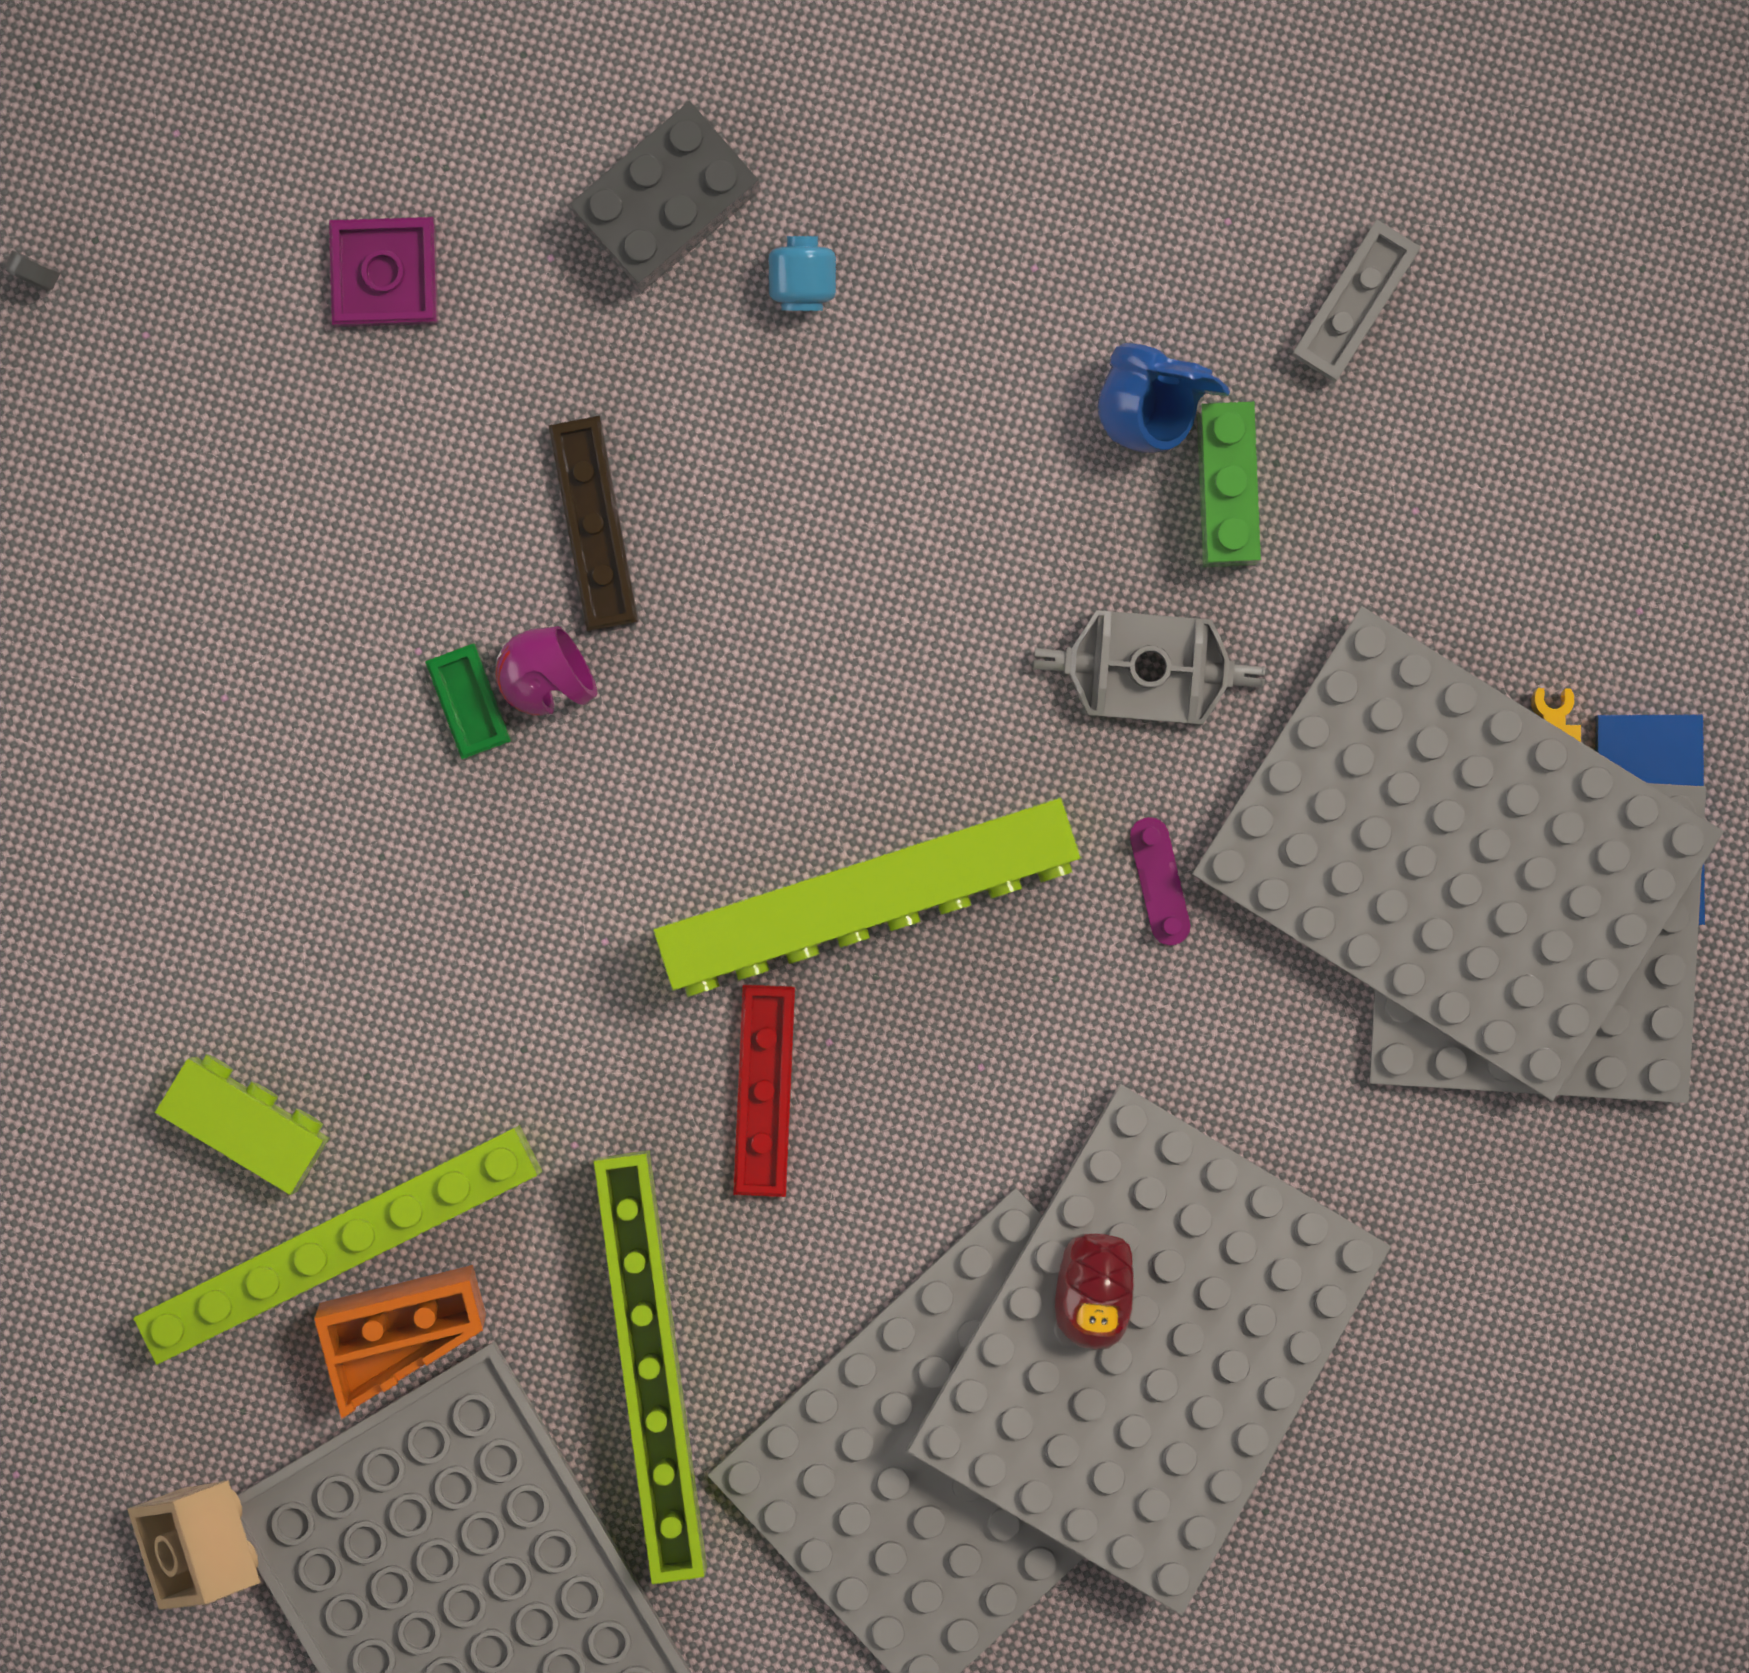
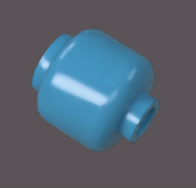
[769,236,836,311]

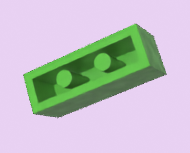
[1197,401,1261,567]

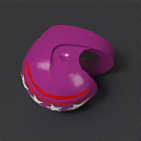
[495,626,598,716]

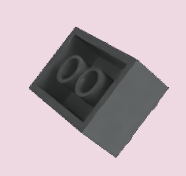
[570,100,761,293]

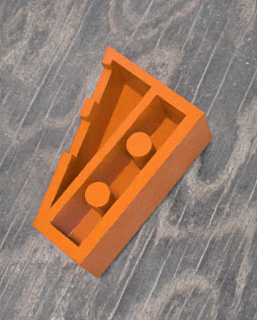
[314,1265,486,1419]

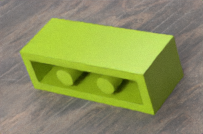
[154,1054,330,1195]

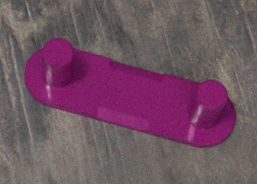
[1130,817,1191,946]

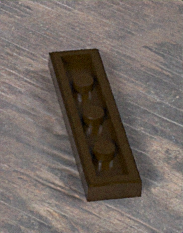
[548,416,639,632]

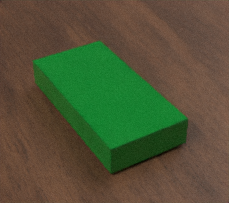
[425,643,512,760]

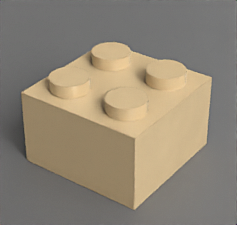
[127,1480,261,1610]

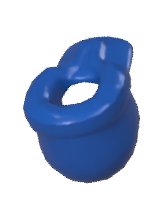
[1097,343,1230,453]

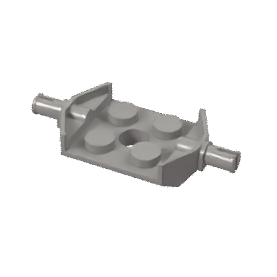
[1033,610,1265,725]

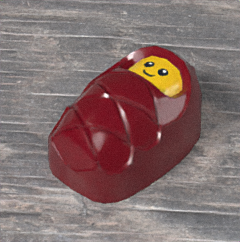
[1055,1234,1134,1350]

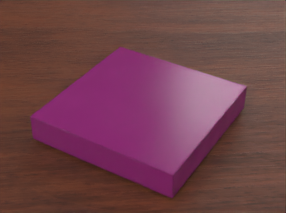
[329,217,438,327]

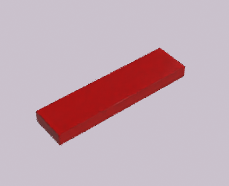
[733,984,796,1197]

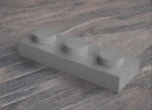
[1291,220,1421,383]

